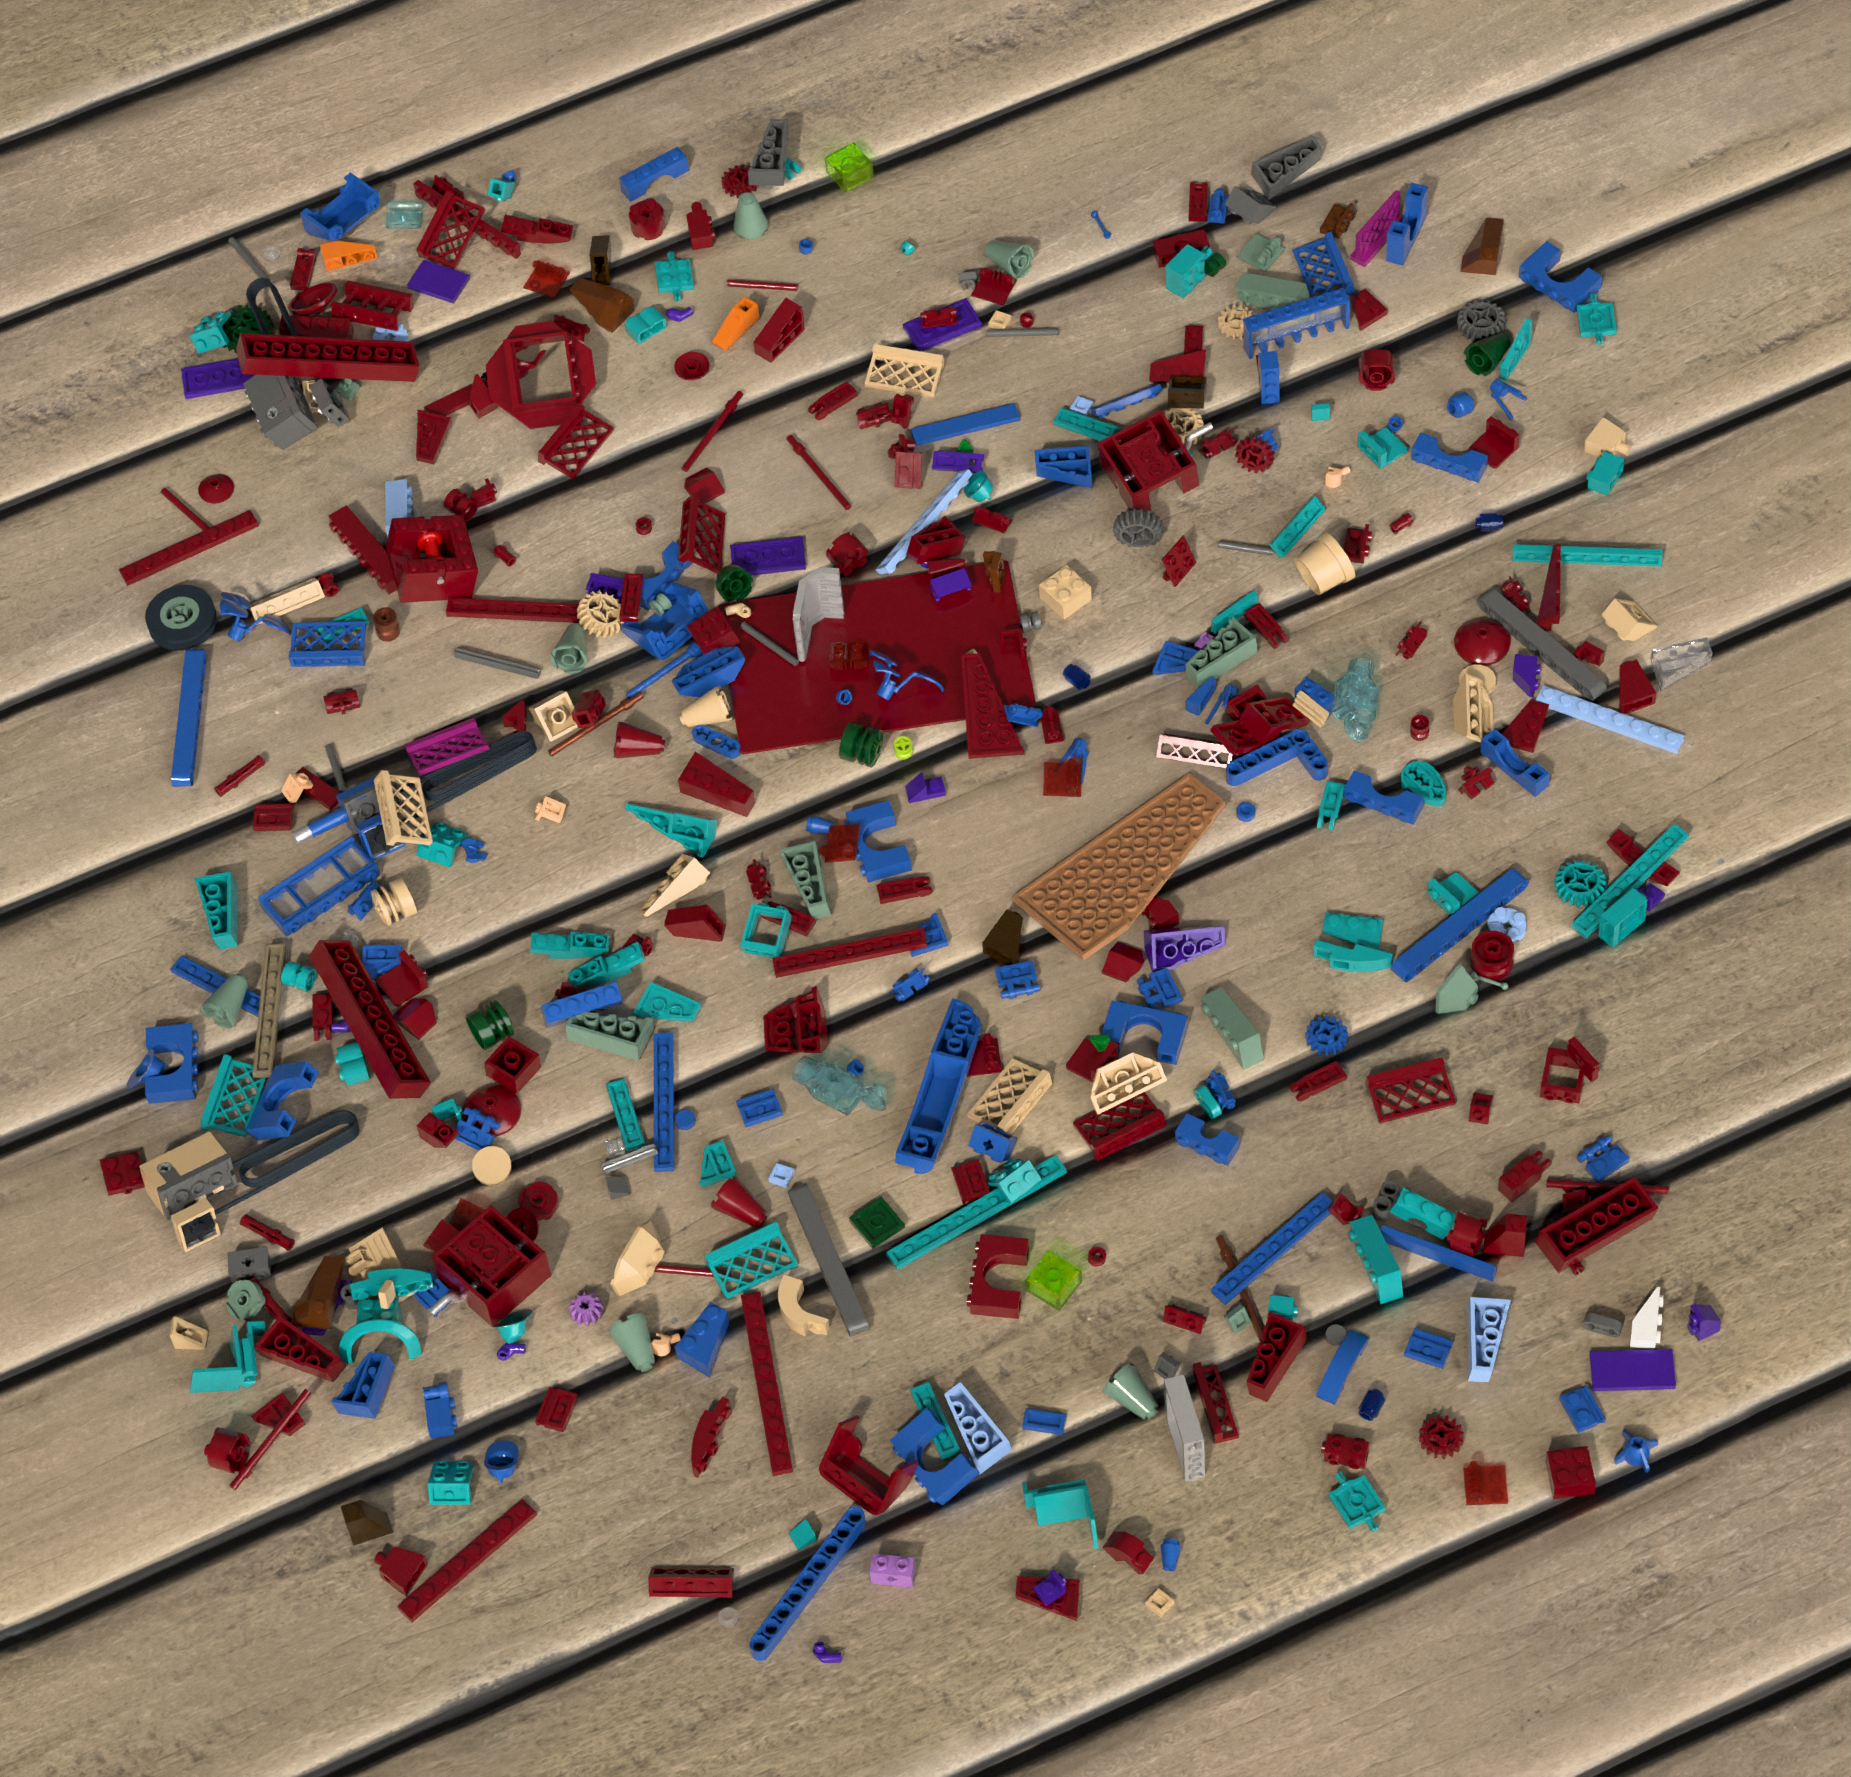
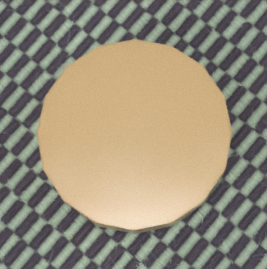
[1458,665,1496,695]
[472,1146,511,1186]

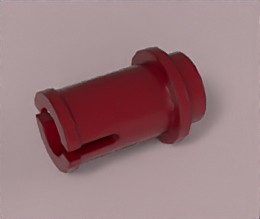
[1389,513,1414,534]
[494,545,516,567]

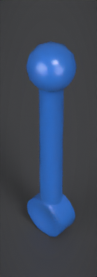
[1091,211,1111,239]

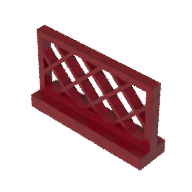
[416,191,486,269]
[538,403,614,479]
[678,494,726,574]
[1365,1057,1456,1124]
[1073,1092,1166,1161]

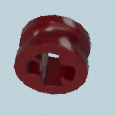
[635,517,652,535]
[1088,1247,1106,1267]

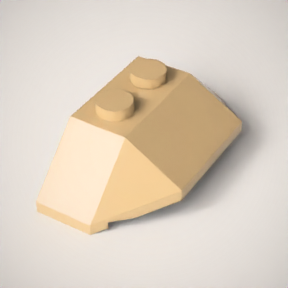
[1453,673,1494,743]
[1089,1052,1167,1114]
[610,1220,665,1296]

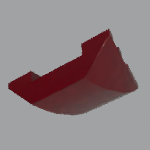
[763,986,828,1053]

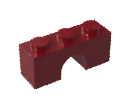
[1153,229,1210,268]

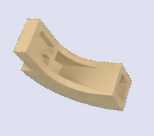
[778,1275,830,1336]

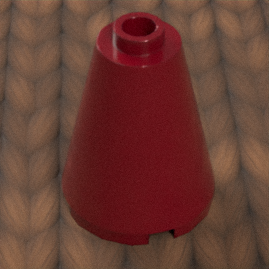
[614,722,665,759]
[711,1175,767,1227]

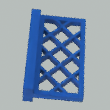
[1292,232,1355,297]
[288,621,366,667]

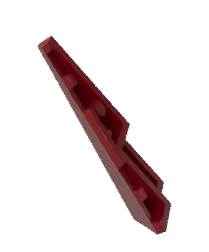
[1537,544,1561,631]

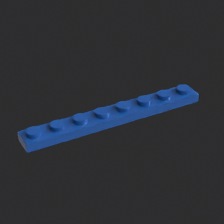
[654,1032,674,1172]
[1211,1192,1332,1305]

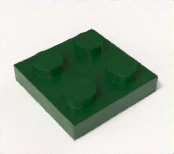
[849,1196,905,1249]

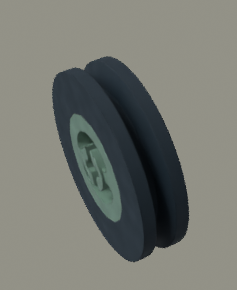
[145,585,217,651]

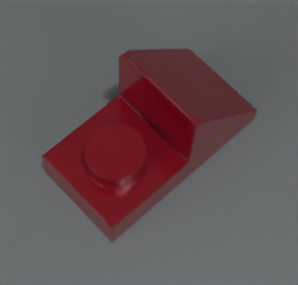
[502,700,527,733]

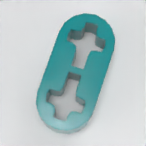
[1193,1085,1222,1119]

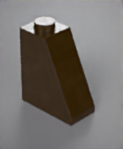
[590,235,611,285]
[982,909,1024,965]
[341,1500,393,1546]

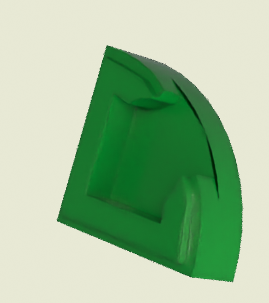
[956,439,974,461]
[1090,1035,1111,1052]

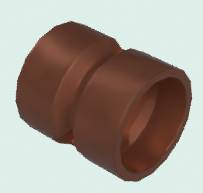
[373,607,400,642]

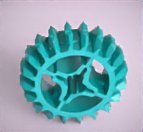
[1554,859,1607,908]

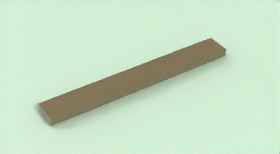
[252,944,286,1078]

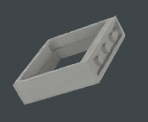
[1164,1374,1205,1482]

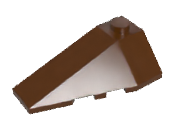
[1461,218,1504,275]
[569,278,635,333]
[292,1256,345,1329]

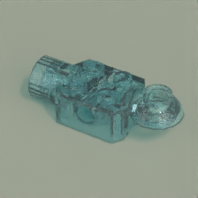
[1332,658,1379,743]
[792,1056,887,1115]

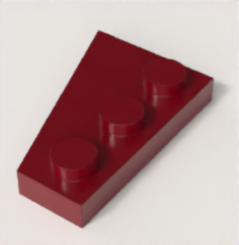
[1149,349,1206,384]
[1015,1576,1080,1621]

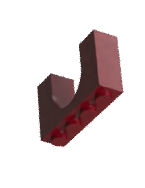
[967,1234,1029,1319]

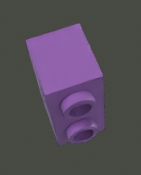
[870,1554,916,1588]

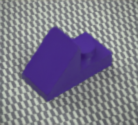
[905,772,946,803]

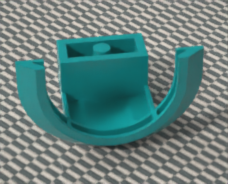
[339,1298,422,1364]

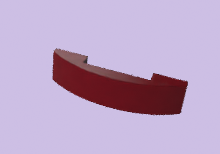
[1606,829,1680,886]

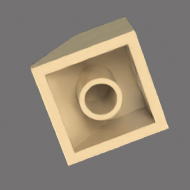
[1602,598,1657,641]
[529,690,578,742]

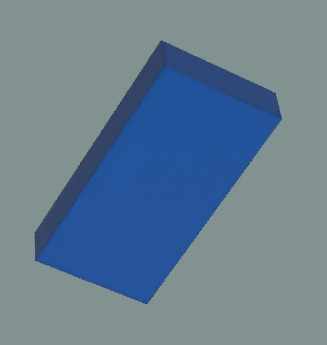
[1022,1408,1067,1435]

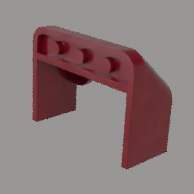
[819,1415,919,1515]

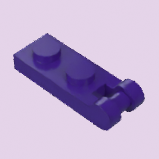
[932,451,985,473]

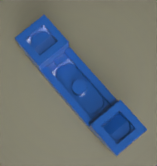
[1316,1330,1370,1405]

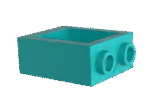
[1598,888,1647,948]
[740,903,792,958]

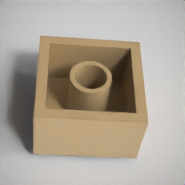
[1039,565,1092,620]

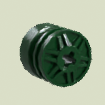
[839,721,884,768]
[465,999,514,1051]

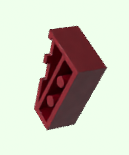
[753,297,805,363]
[906,516,966,565]

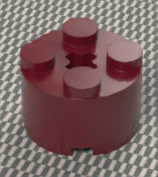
[629,198,666,240]
[1358,350,1395,391]
[826,532,868,576]
[1447,1211,1487,1258]
[204,1427,250,1473]

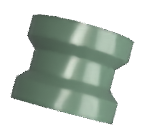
[649,593,672,616]

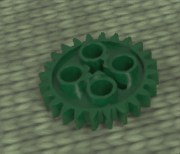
[222,304,274,353]

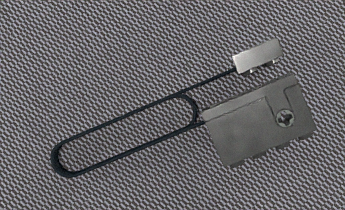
[243,278,350,450]

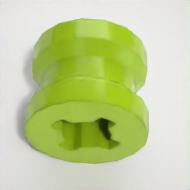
[894,736,913,760]

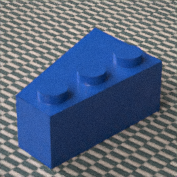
[1035,446,1092,488]
[675,1302,729,1378]
[331,1352,395,1419]

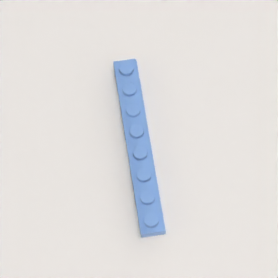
[875,469,973,575]
[1536,685,1685,754]

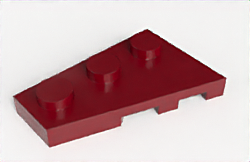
[416,409,452,465]
[1502,700,1549,753]

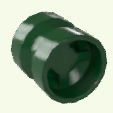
[1205,252,1227,277]

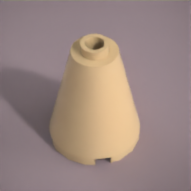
[679,685,733,728]

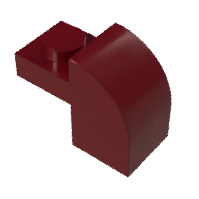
[1102,1531,1154,1574]

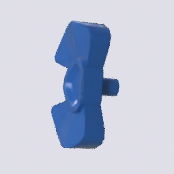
[461,838,488,863]

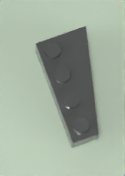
[1251,135,1322,200]

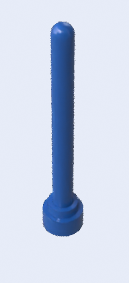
[626,642,702,698]

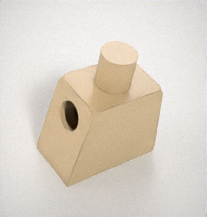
[1584,417,1631,457]

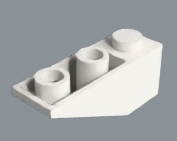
[1630,1287,1664,1350]

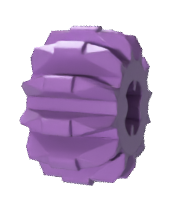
[568,1291,603,1327]

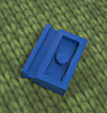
[736,1089,783,1128]
[412,1269,452,1317]
[1404,1328,1453,1369]
[1559,1385,1605,1433]

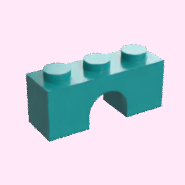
[1389,1187,1456,1240]

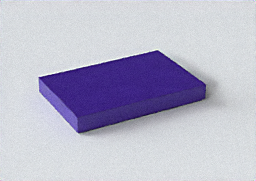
[407,260,470,304]

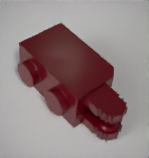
[686,201,716,250]
[1498,1150,1552,1203]

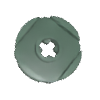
[226,1280,265,1321]

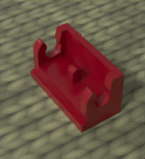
[1225,684,1267,721]

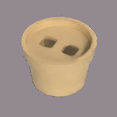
[1294,532,1355,595]

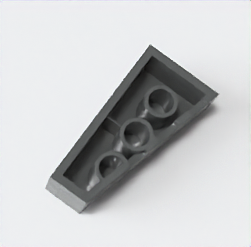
[748,119,789,186]

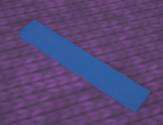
[911,403,1020,446]
[170,955,260,1017]
[1380,1225,1496,1282]

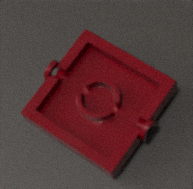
[99,1151,145,1196]

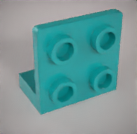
[1357,427,1408,469]
[428,1461,474,1505]

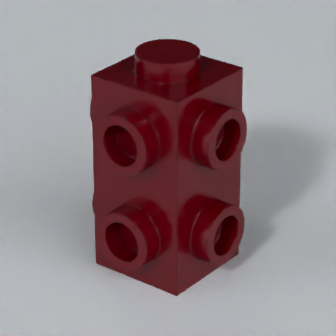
[571,689,606,728]
[1321,1434,1369,1469]

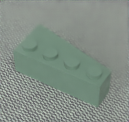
[1234,272,1310,323]
[1185,617,1258,689]
[779,841,831,919]
[1201,987,1264,1070]
[565,1012,654,1061]

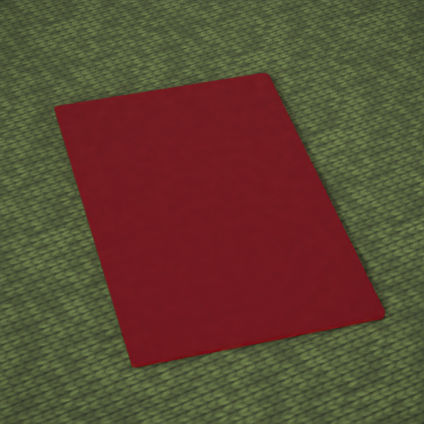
[718,560,1036,755]

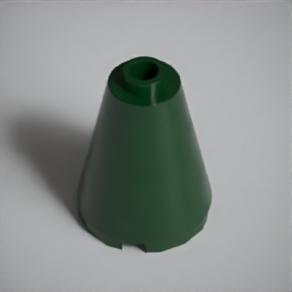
[1464,333,1511,376]

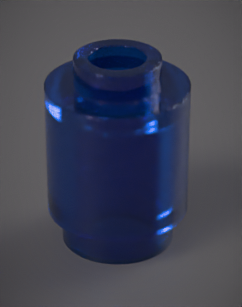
[1475,512,1503,532]
[1063,664,1091,690]
[1358,1389,1386,1421]

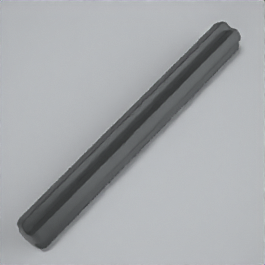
[454,647,540,679]

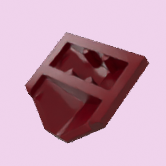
[684,467,725,504]
[1102,942,1144,983]
[393,998,437,1040]

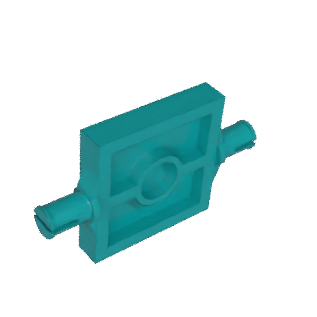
[655,252,694,301]
[1576,294,1617,345]
[1328,1471,1386,1532]

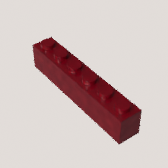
[328,505,397,594]

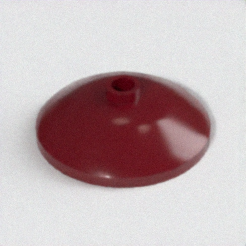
[288,283,337,316]
[1454,618,1510,666]
[463,1085,521,1137]

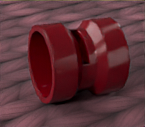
[1410,715,1429,741]

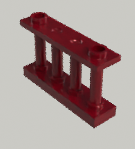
[331,280,413,331]

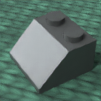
[1225,186,1277,224]

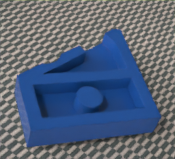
[1153,641,1198,675]
[910,913,948,957]
[362,945,402,979]

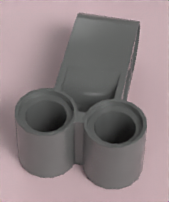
[1373,1180,1427,1229]

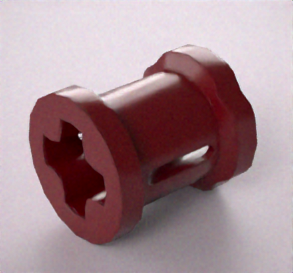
[318,573,340,597]

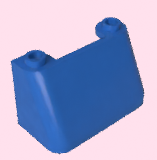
[300,172,380,241]
[620,582,709,660]

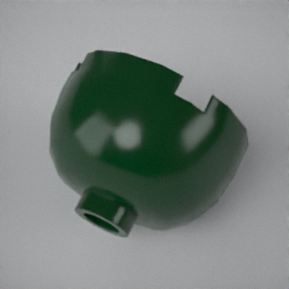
[715,565,753,602]

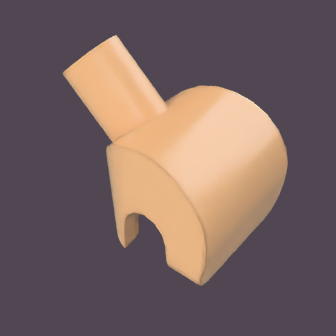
[1325,466,1350,488]
[651,1333,680,1356]

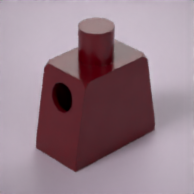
[374,1547,428,1597]

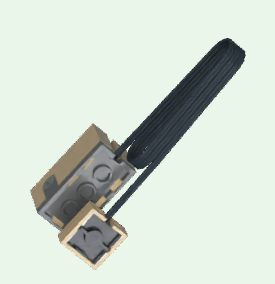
[139,1110,360,1253]

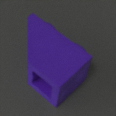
[1513,654,1541,698]
[1687,1304,1721,1341]

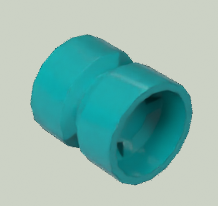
[281,961,317,992]

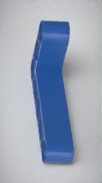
[1226,729,1328,786]

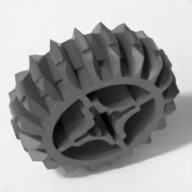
[1457,299,1506,343]
[1113,508,1163,547]

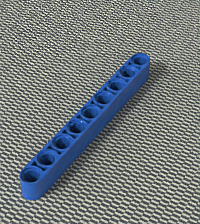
[171,649,206,787]
[1390,868,1529,982]
[749,1507,866,1661]

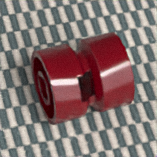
[444,488,478,521]

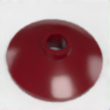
[674,352,710,381]
[198,474,234,504]
[506,1208,539,1242]

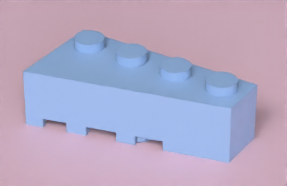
[385,479,413,536]
[1466,1297,1511,1382]
[944,1382,1012,1475]

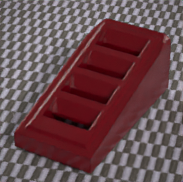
[928,559,966,580]

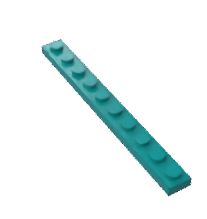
[887,1155,1067,1270]

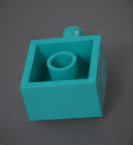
[1166,244,1213,298]

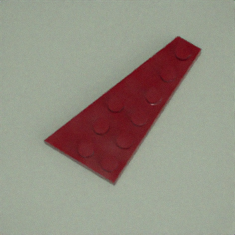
[961,653,1025,759]

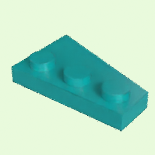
[1499,318,1532,381]
[1323,912,1383,950]
[632,982,702,1022]

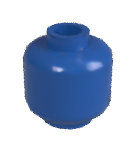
[1447,392,1474,418]

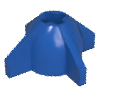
[1614,1429,1658,1472]

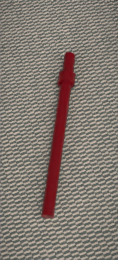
[681,391,743,472]
[786,435,851,510]
[1546,1179,1669,1194]
[229,1389,311,1491]

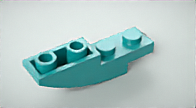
[530,932,609,959]
[1313,940,1393,972]
[568,942,645,989]
[349,1268,433,1301]

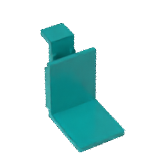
[190,1321,265,1393]
[1022,1479,1098,1549]

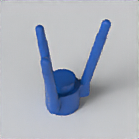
[1490,379,1527,420]
[1205,685,1239,724]
[1053,738,1089,784]

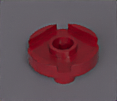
[518,1182,559,1220]

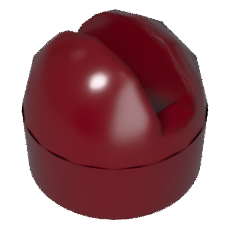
[1020,312,1034,328]

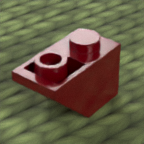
[469,374,497,419]
[1141,897,1179,929]
[417,1112,459,1148]

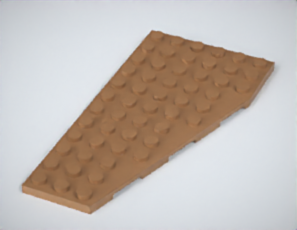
[1012,773,1226,961]

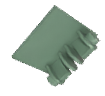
[1236,234,1285,272]

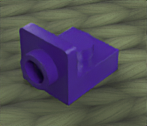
[1637,883,1665,912]
[1033,1569,1067,1606]

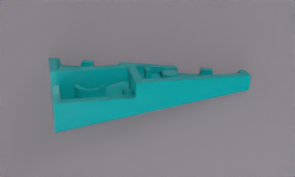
[625,803,717,857]

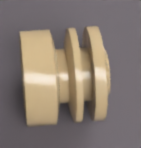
[371,877,417,927]

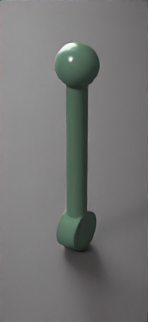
[1469,972,1508,990]

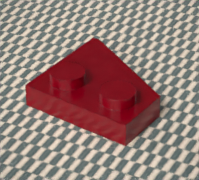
[1351,289,1388,331]
[251,1392,306,1436]

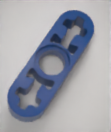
[692,725,741,759]

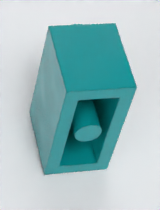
[1586,451,1624,496]

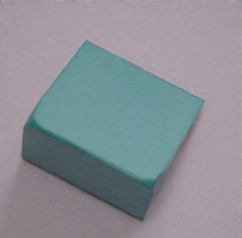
[789,1519,817,1551]

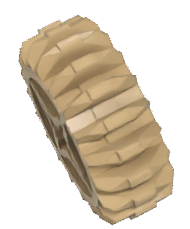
[1163,408,1204,445]
[577,590,624,638]

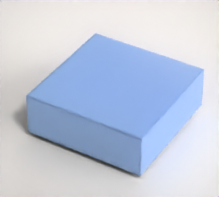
[1069,396,1094,416]
[768,1163,795,1188]

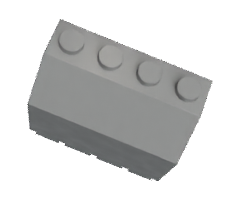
[793,567,845,662]

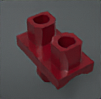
[889,393,914,429]
[856,402,891,429]
[887,434,915,459]
[323,688,360,715]
[1458,766,1495,800]

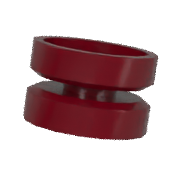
[1471,931,1514,981]

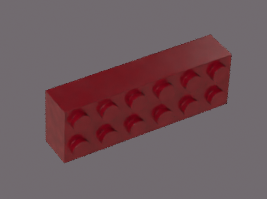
[1534,1177,1659,1273]

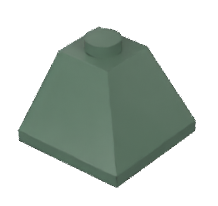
[1435,964,1479,1014]

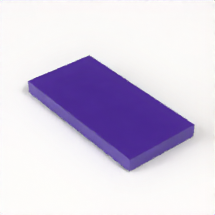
[903,298,982,351]
[181,359,254,399]
[730,537,806,576]
[1589,1349,1676,1391]

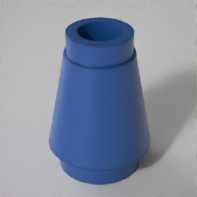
[806,815,834,834]
[1161,1539,1181,1571]

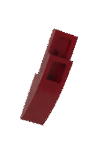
[501,214,574,244]
[691,1396,732,1478]

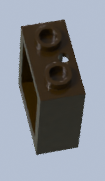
[1168,376,1207,409]

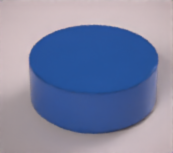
[1236,802,1255,822]
[675,1110,695,1130]

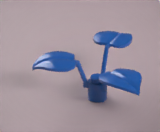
[220,592,291,641]
[869,649,944,700]

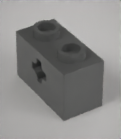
[227,1247,272,1283]

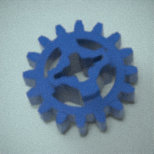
[1305,1015,1348,1056]

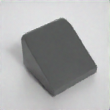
[605,1176,630,1200]

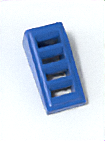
[1185,677,1216,716]

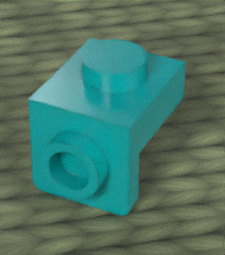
[431,1098,464,1122]

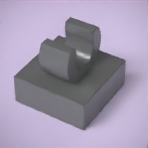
[958,271,977,291]
[1153,1353,1181,1379]

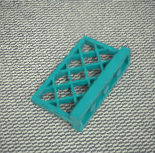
[201,1054,267,1138]
[705,1222,798,1300]

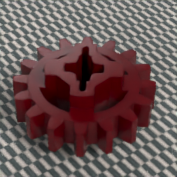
[721,165,759,198]
[1235,435,1275,474]
[1419,1415,1464,1459]

